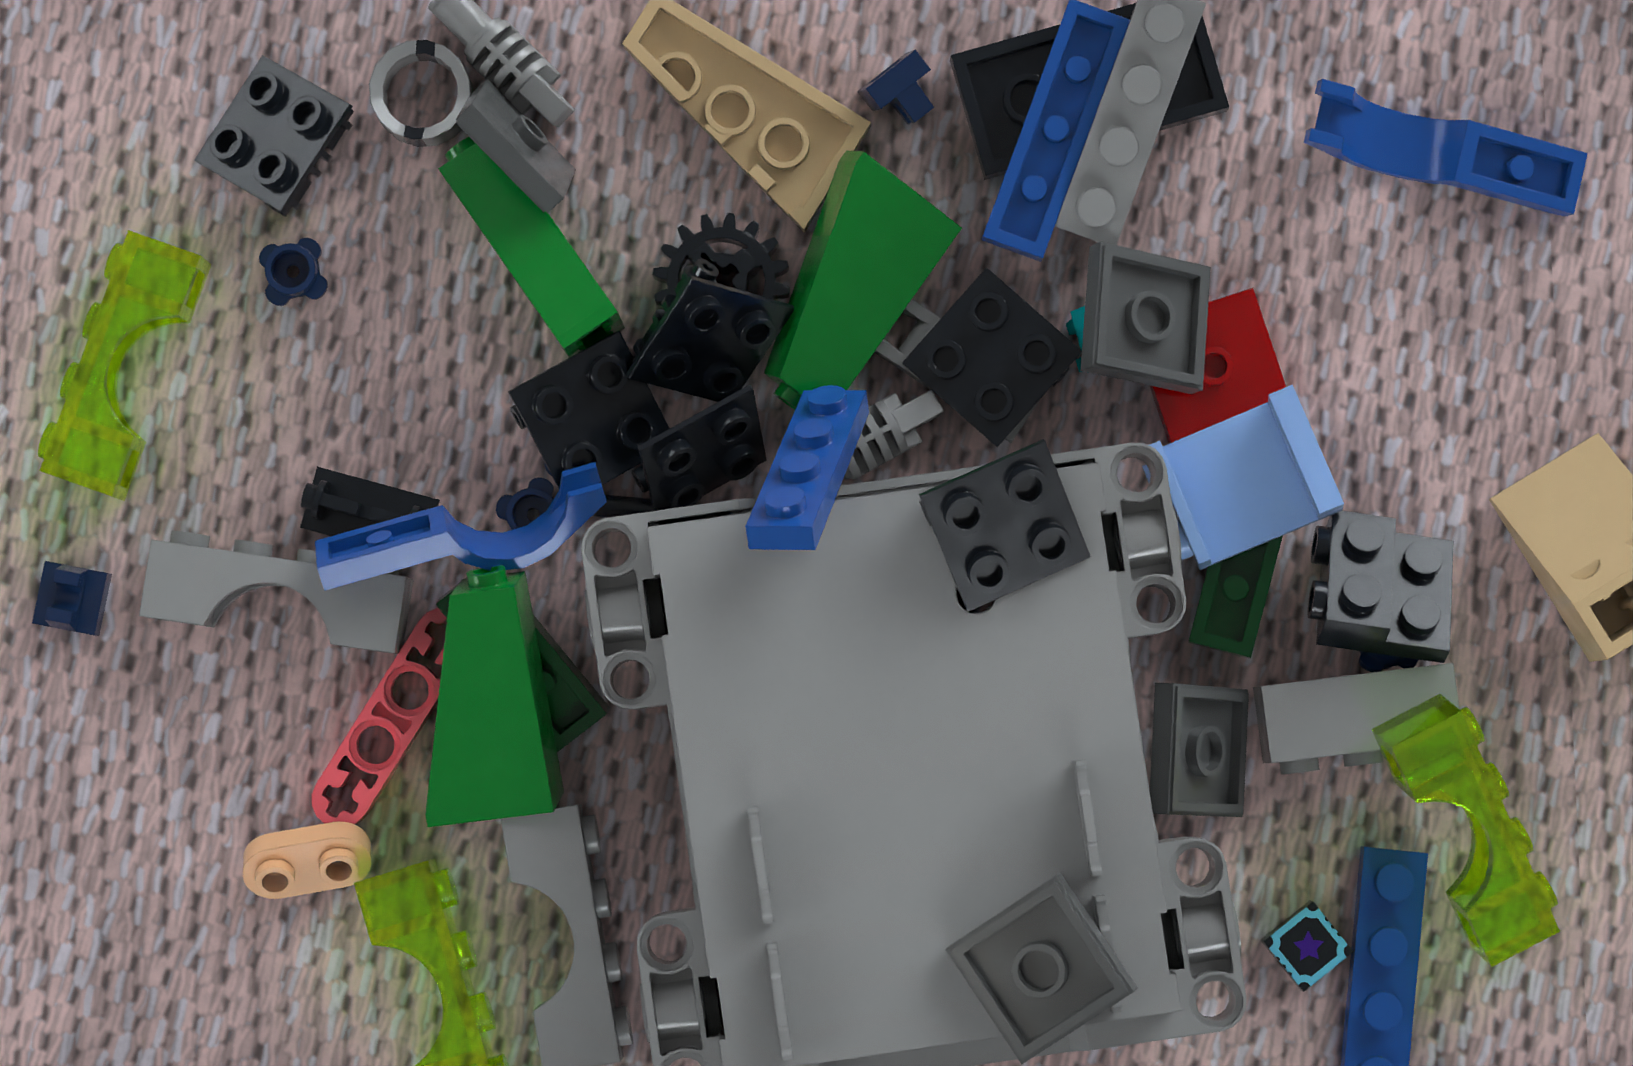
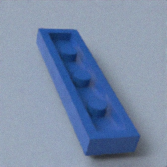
[981,0,1130,262]
[745,385,869,550]
[1340,846,1428,1066]

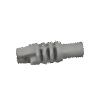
[428,0,575,127]
[844,390,944,480]

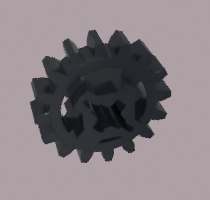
[652,213,790,306]

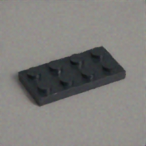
[950,3,1229,180]

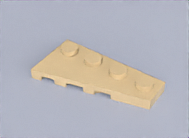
[622,0,871,233]

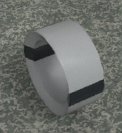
[369,40,473,147]

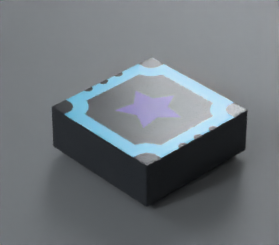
[1261,900,1354,992]

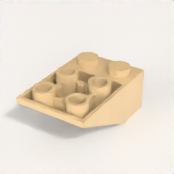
[1489,433,1633,662]

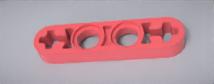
[312,608,447,824]

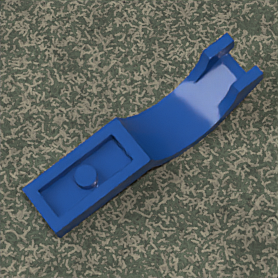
[1303,79,1588,217]
[315,462,607,591]

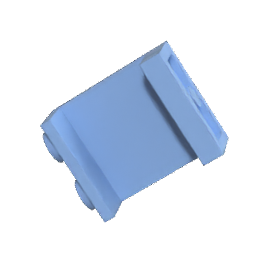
[1142,384,1344,570]

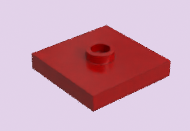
[1149,288,1286,443]

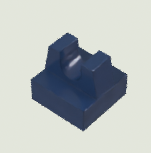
[857,49,934,124]
[32,561,112,636]

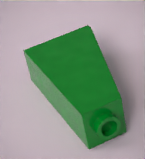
[438,137,625,357]
[764,150,962,410]
[425,565,564,827]

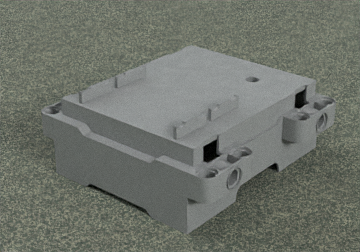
[581,442,1246,1066]

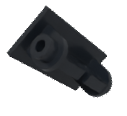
[300,466,440,536]

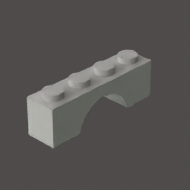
[1055,0,1206,245]
[139,530,413,654]
[501,804,633,1066]

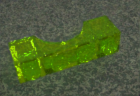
[38,230,212,501]
[1371,694,1560,967]
[354,858,509,1066]

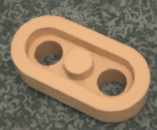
[243,821,371,899]

